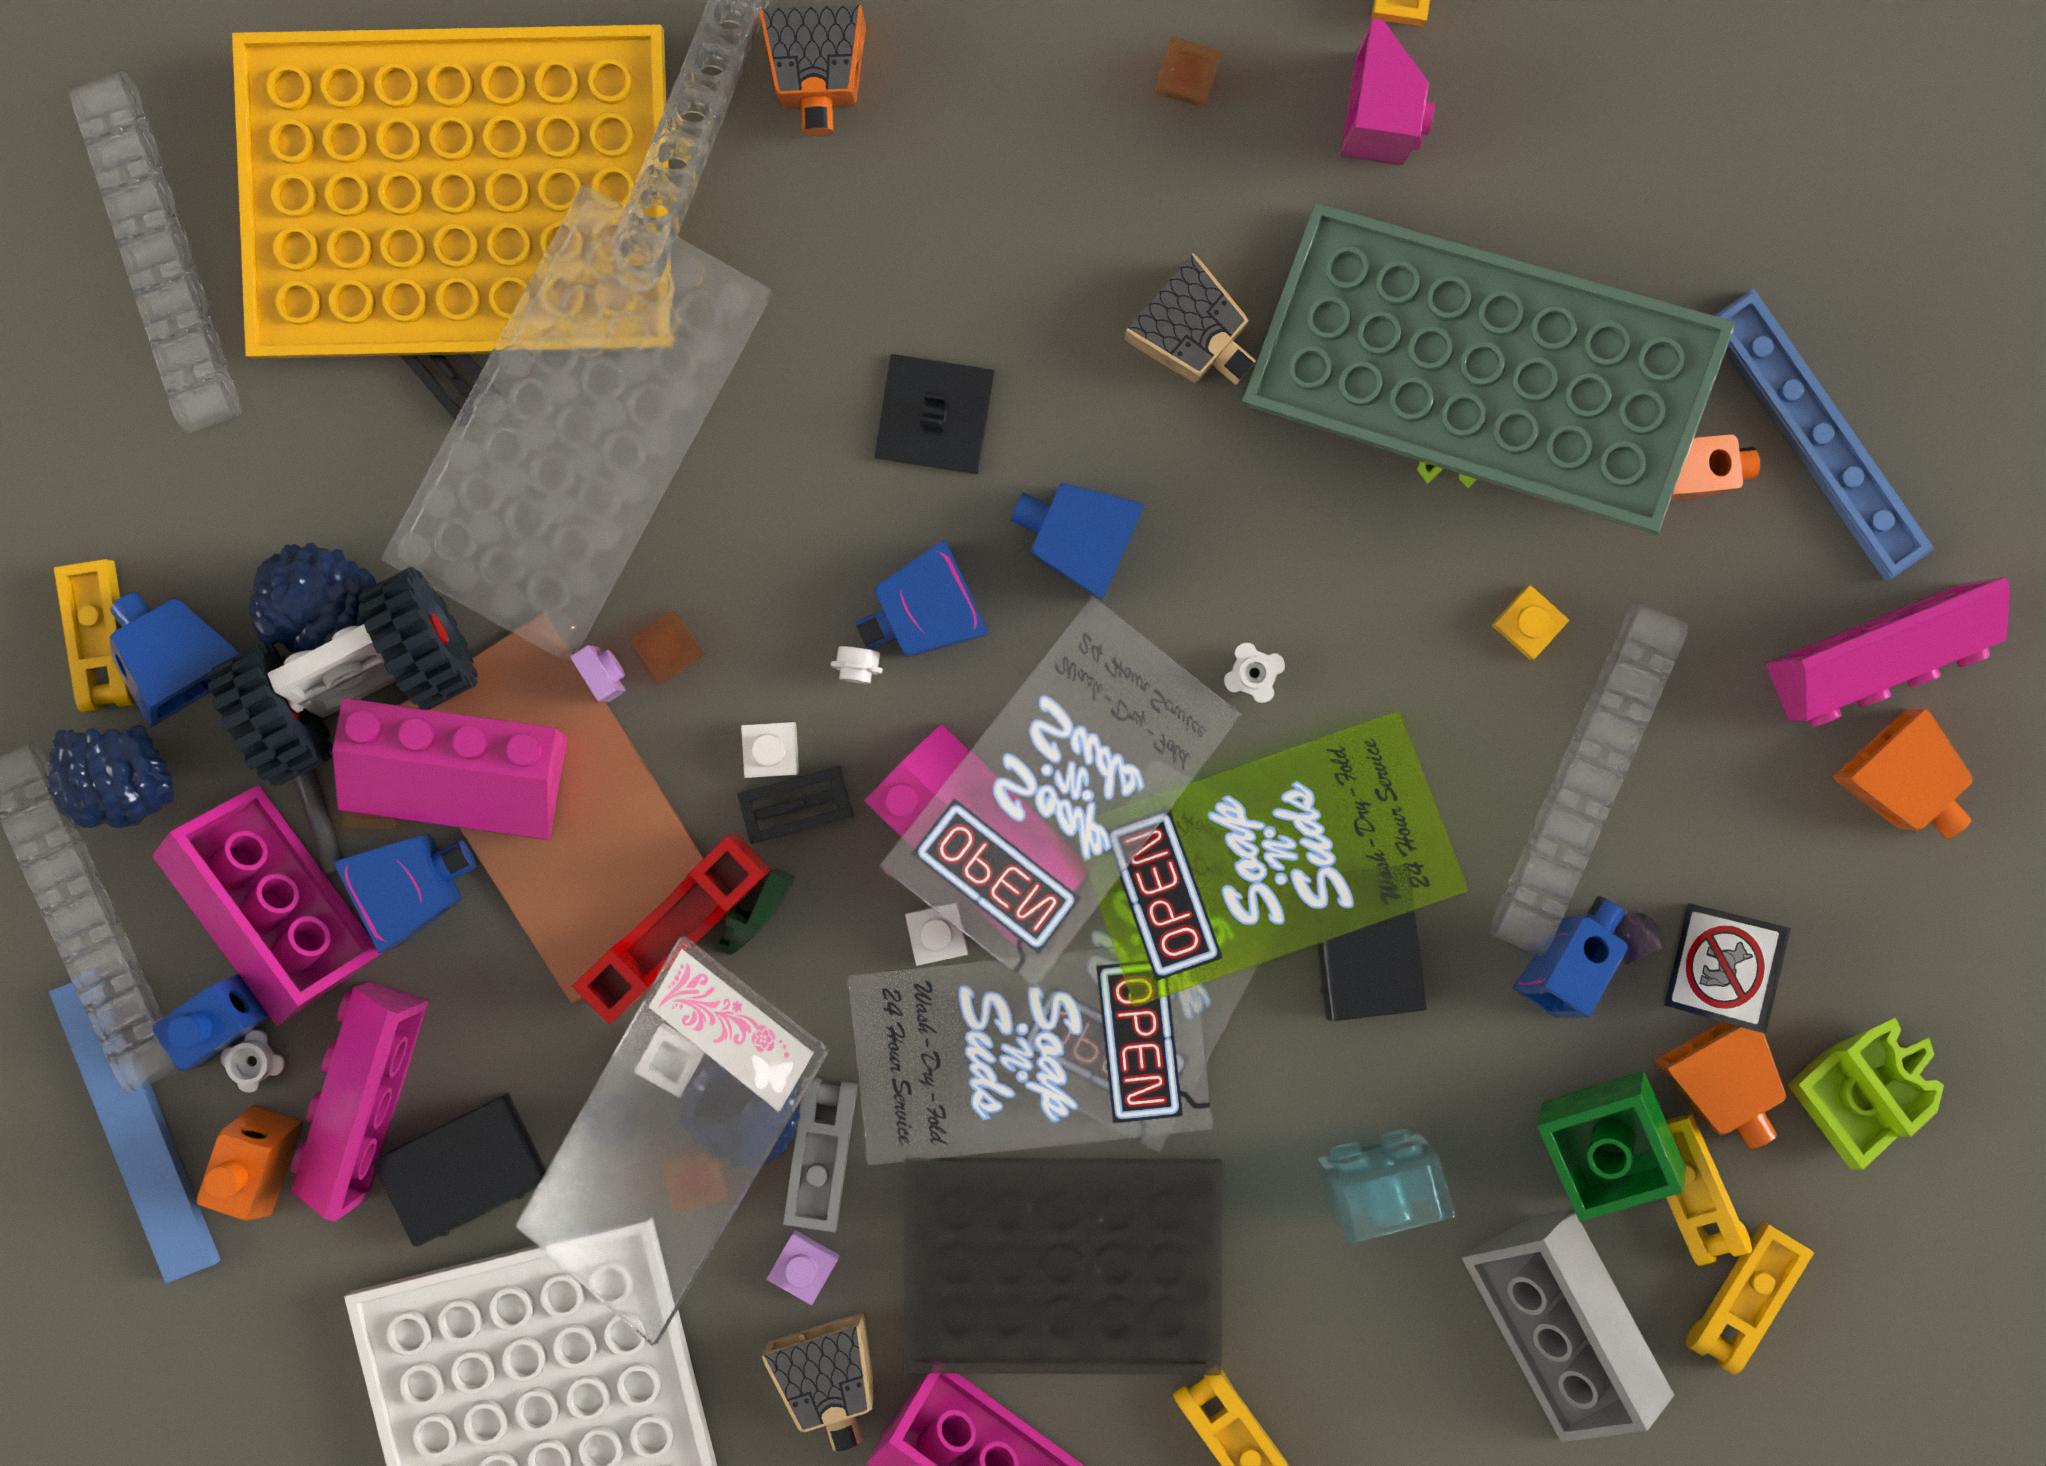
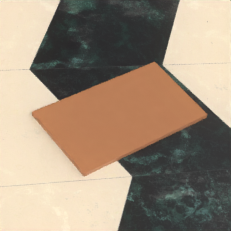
[397,611,705,1004]

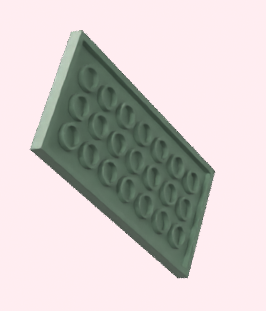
[1242,202,1736,536]

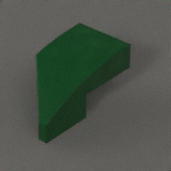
[717,868,795,955]

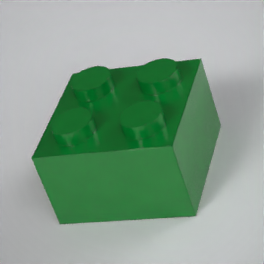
[1537,1070,1686,1222]

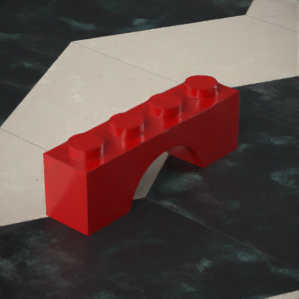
[572,832,773,1025]

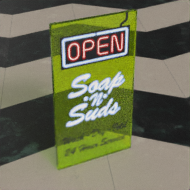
[1073,711,1469,1007]

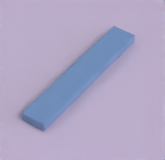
[1714,288,1935,580]
[49,970,221,1284]

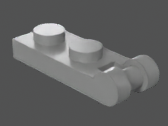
[783,1076,858,1232]

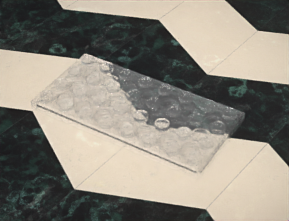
[380,183,774,663]

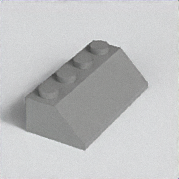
[1461,1208,1674,1442]

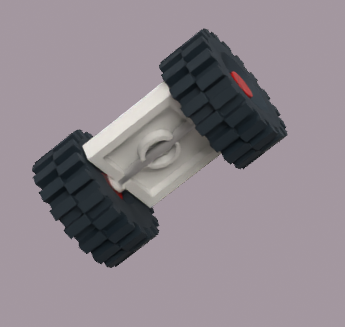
[208,567,478,786]

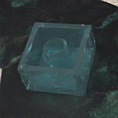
[1318,1129,1455,1244]

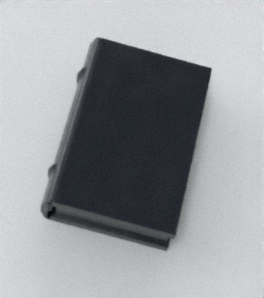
[1309,865,1427,1021]
[372,1093,549,1247]

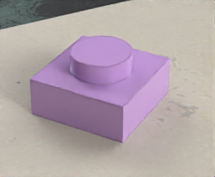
[570,645,626,702]
[766,1229,840,1305]

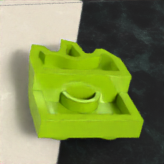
[1787,1017,1944,1170]

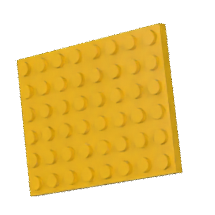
[232,25,674,359]

